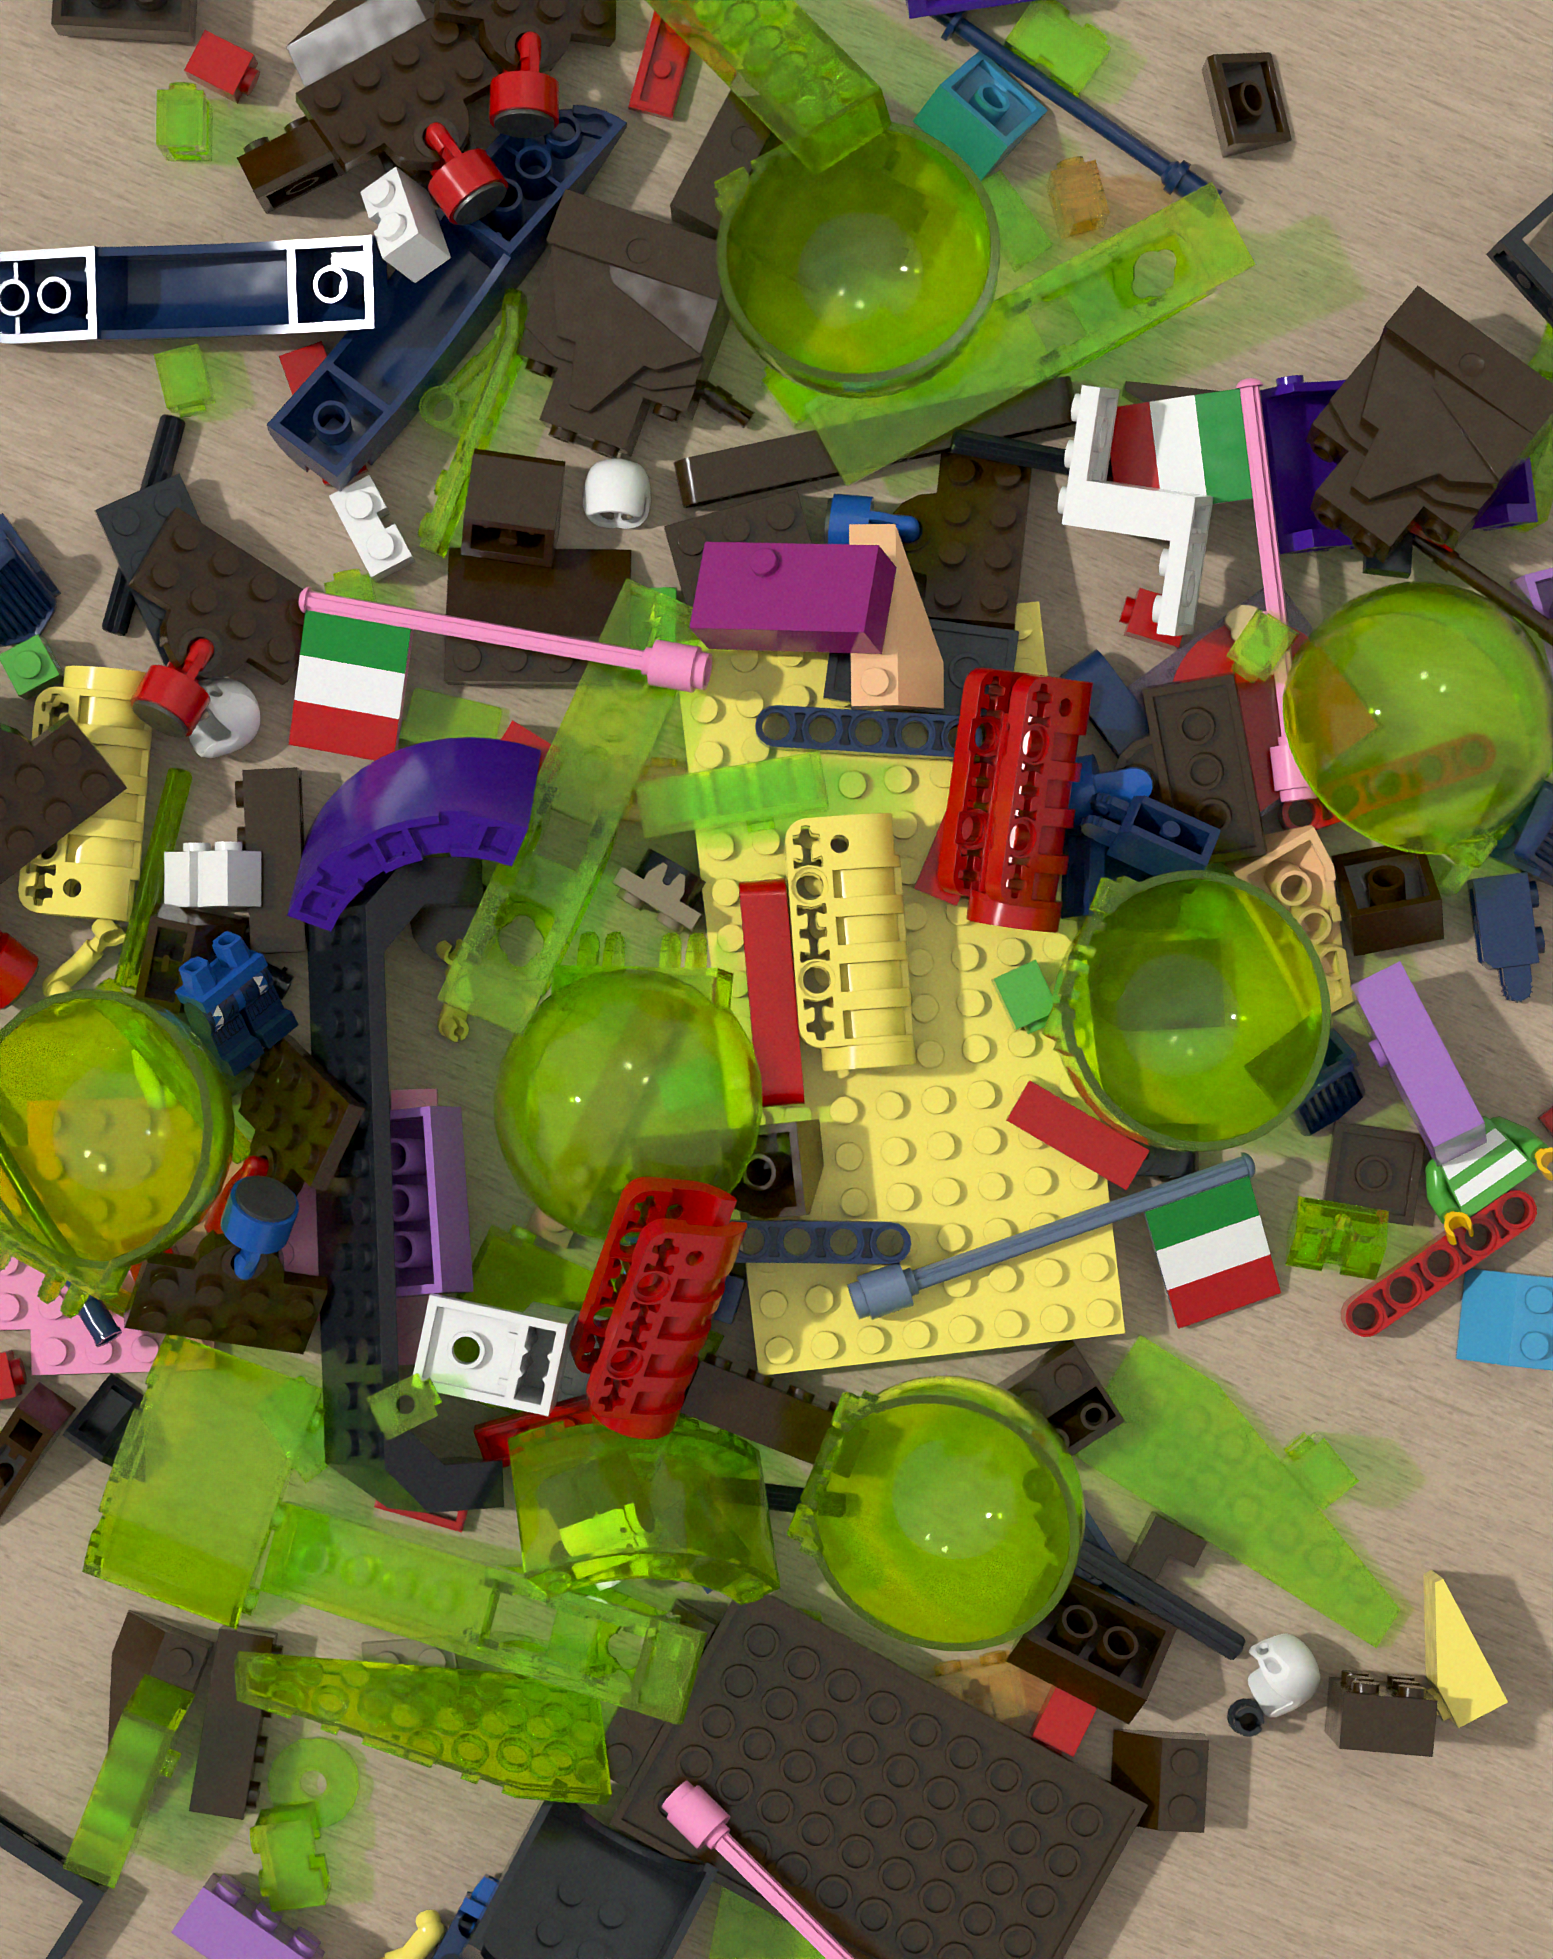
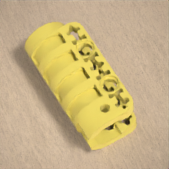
[18,666,153,922]
[784,813,916,1071]

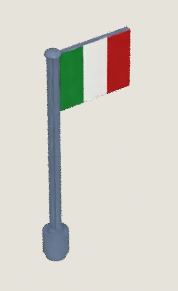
[847,1152,1281,1329]

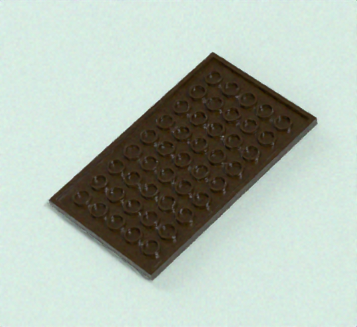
[609,1579,1148,1959]

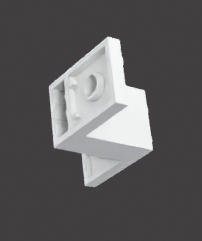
[1058,385,1213,636]
[411,1293,609,1416]

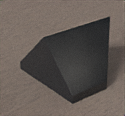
[63,1373,148,1482]

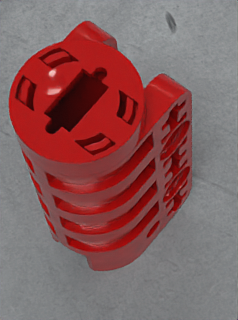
[938,667,1094,933]
[569,1176,748,1439]

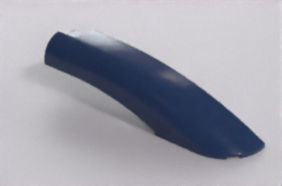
[267,105,627,492]
[0,235,395,344]

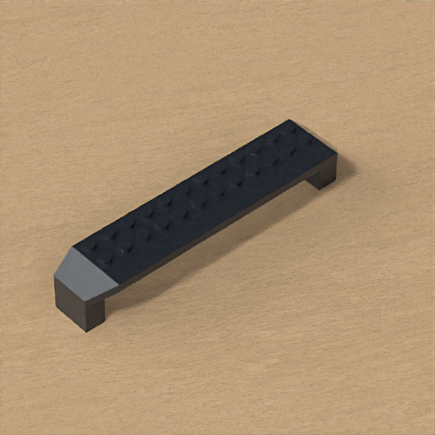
[307,857,504,1513]

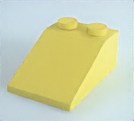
[1423,1570,1508,1728]

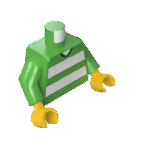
[1425,1116,1553,1245]

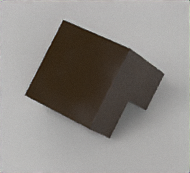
[1126,1511,1207,1580]

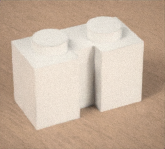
[360,167,451,283]
[329,475,416,582]
[164,842,261,908]

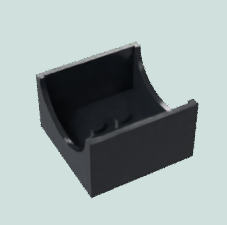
[457,1780,719,1959]

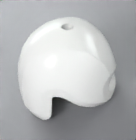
[583,458,651,529]
[189,678,260,758]
[1248,1633,1320,1718]

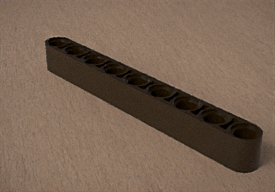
[674,376,1077,508]

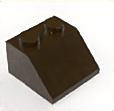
[237,116,347,214]
[1331,838,1444,956]
[1110,1729,1209,1833]

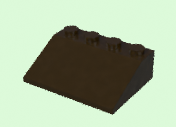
[444,548,632,687]

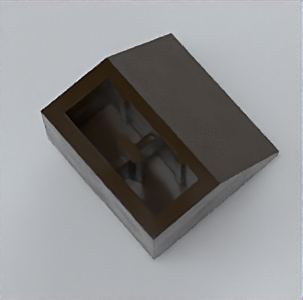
[461,448,566,568]
[134,902,247,1013]
[994,1340,1125,1472]

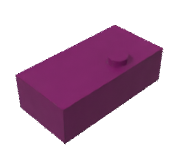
[689,542,897,654]

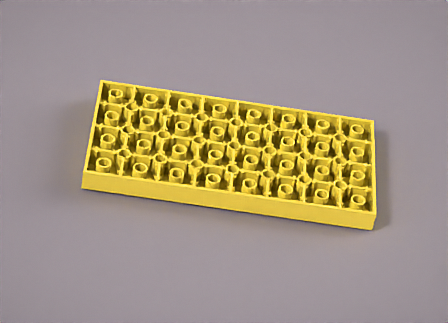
[679,601,1125,1375]

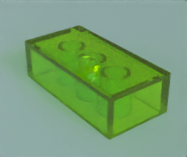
[635,751,829,842]
[63,1674,196,1889]

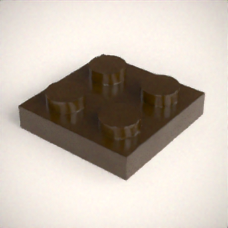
[1320,1122,1425,1226]

